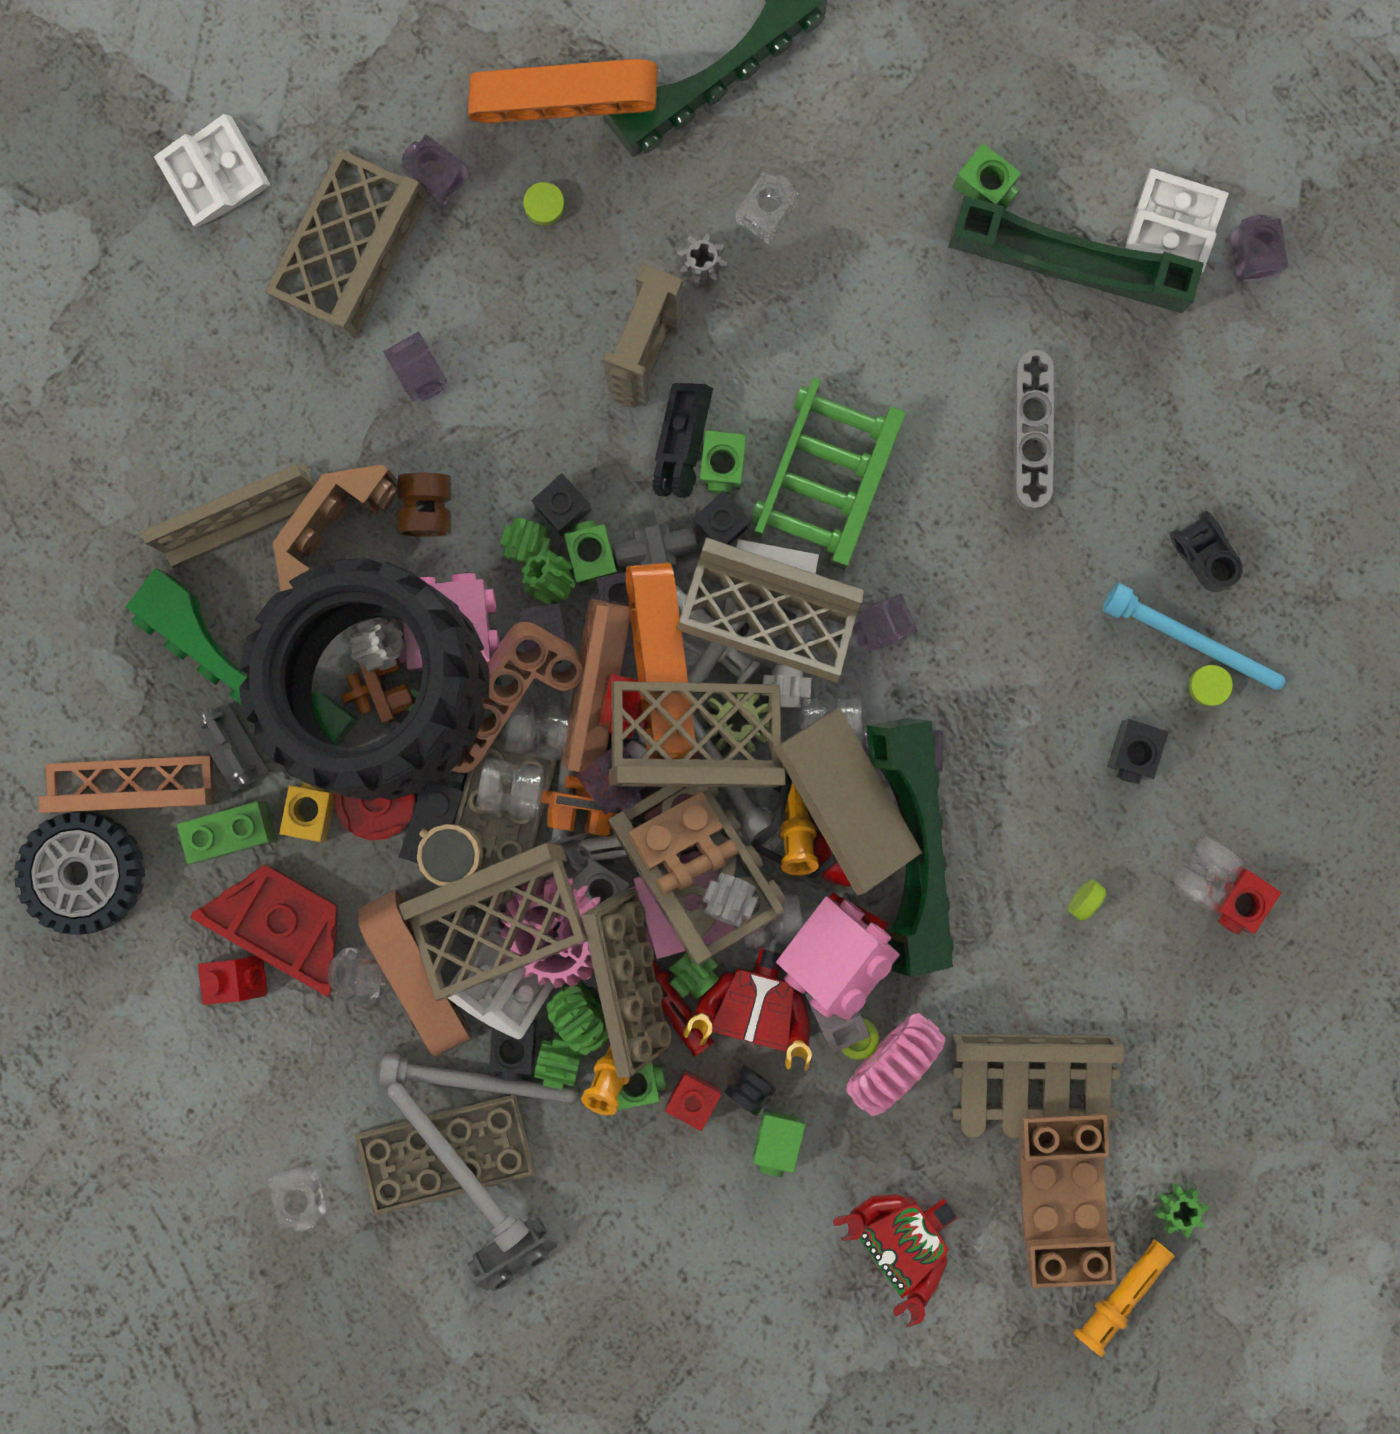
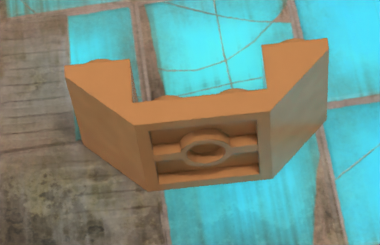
[273,465,398,591]
[1018,1114,1116,1288]

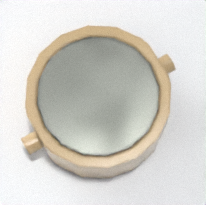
[417,824,483,886]

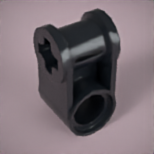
[1170,511,1243,592]

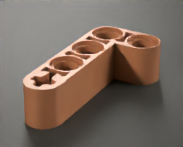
[452,622,583,773]
[358,889,472,1057]

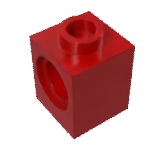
[1211,868,1282,935]
[665,1069,721,1132]

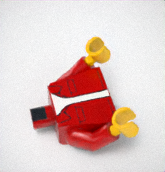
[683,948,812,1071]

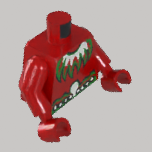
[833,1194,958,1328]

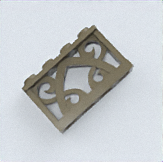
[603,263,683,408]
[609,787,786,968]

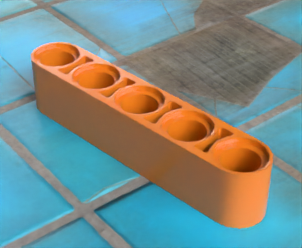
[468,59,658,123]
[626,562,697,759]

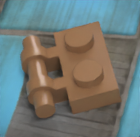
[627,791,738,895]

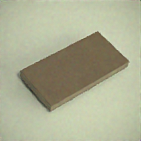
[774,707,922,895]
[437,741,558,906]
[582,889,671,1078]
[355,1094,536,1216]

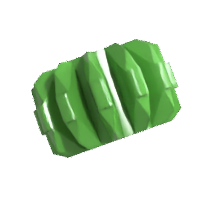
[546,983,609,1056]

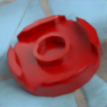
[334,793,417,841]

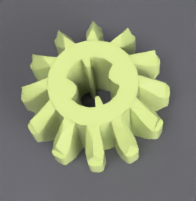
[703,694,769,756]

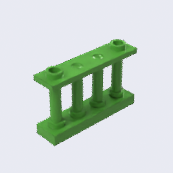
[750,377,906,570]

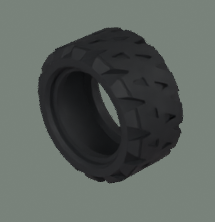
[239,558,489,801]

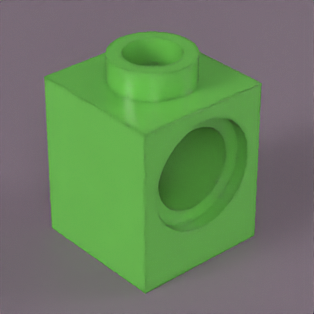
[953,143,1021,209]
[700,430,746,495]
[564,520,618,586]
[617,1060,666,1110]
[752,1109,806,1177]

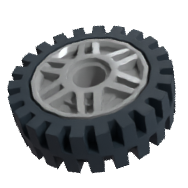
[14,812,145,935]

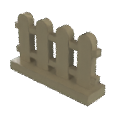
[952,1034,1124,1138]

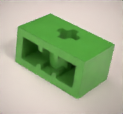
[177,801,277,864]

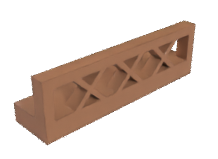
[561,599,630,772]
[38,756,214,813]

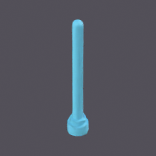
[1102,582,1286,690]

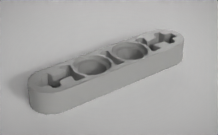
[1013,350,1054,511]

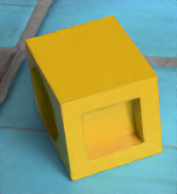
[279,781,334,842]

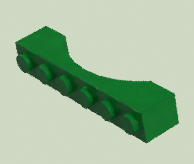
[125,568,359,746]

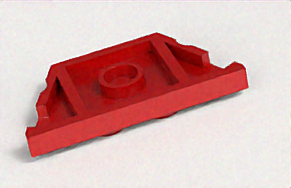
[190,864,339,997]

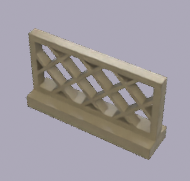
[265,148,430,339]
[140,464,315,568]
[676,538,864,683]
[609,681,785,788]
[399,843,587,1001]

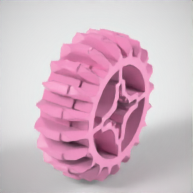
[499,876,600,989]
[846,1013,945,1116]

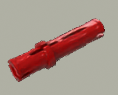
[652,960,714,1057]

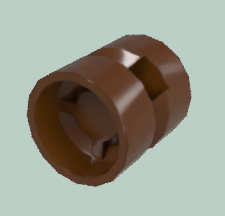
[397,472,451,537]

